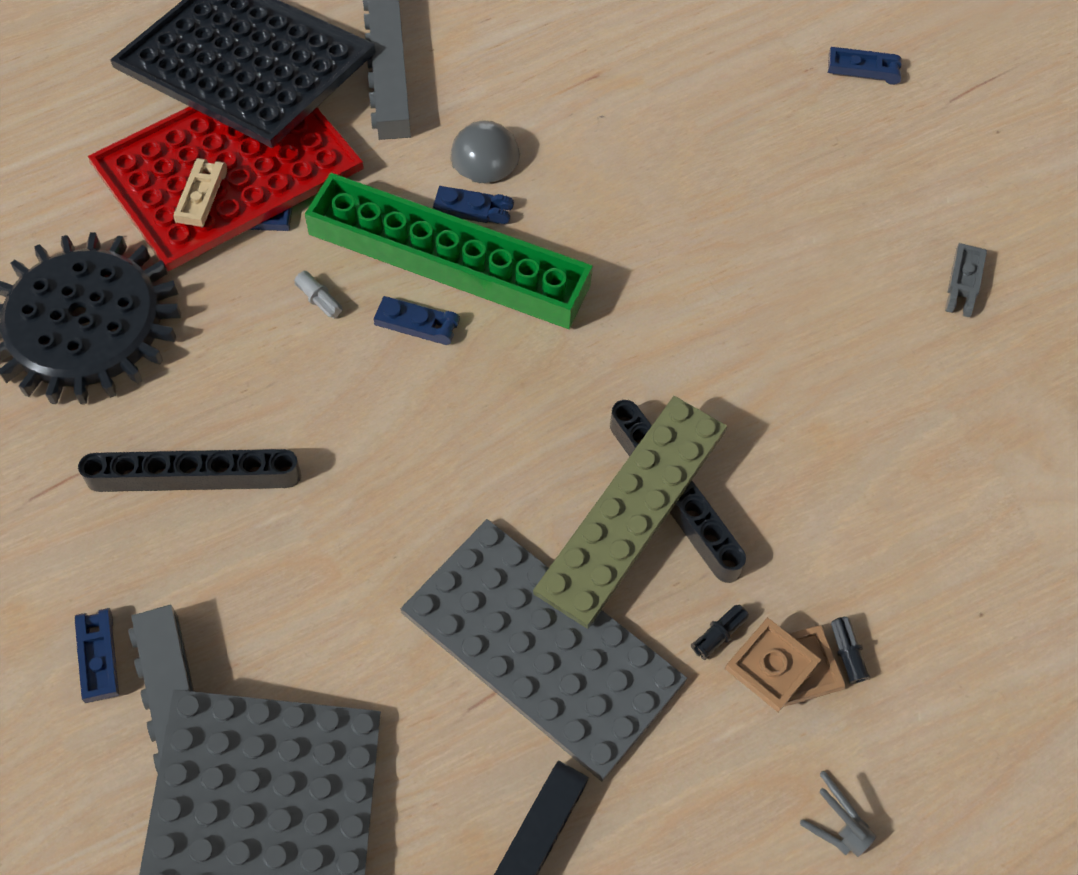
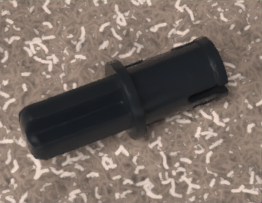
[691,605,749,660]
[831,617,870,684]

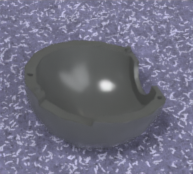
[450,120,520,183]

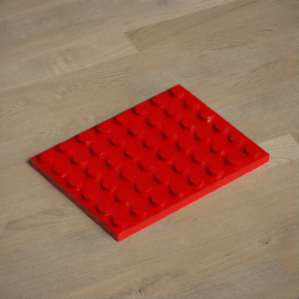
[88,106,364,272]

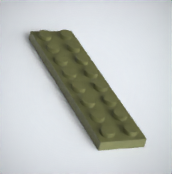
[533,396,727,629]

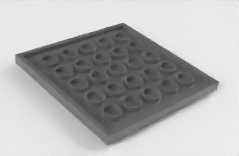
[139,689,381,875]

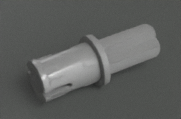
[294,271,342,318]

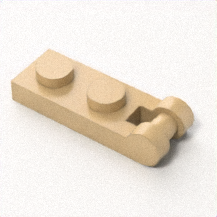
[173,158,227,227]

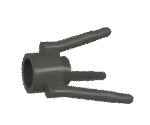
[800,771,876,857]

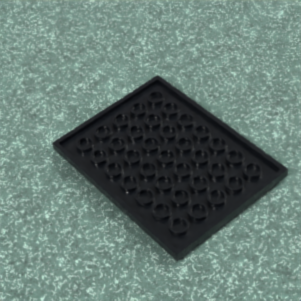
[110,0,376,148]

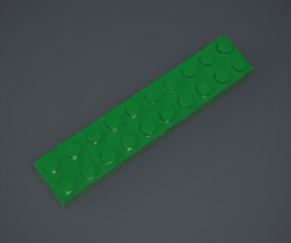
[305,173,593,329]

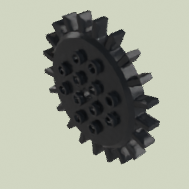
[0,232,181,404]

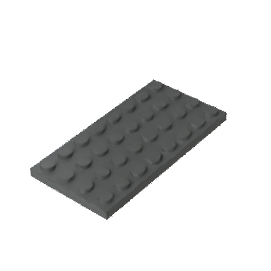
[400,519,687,782]

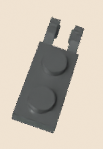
[945,243,987,317]

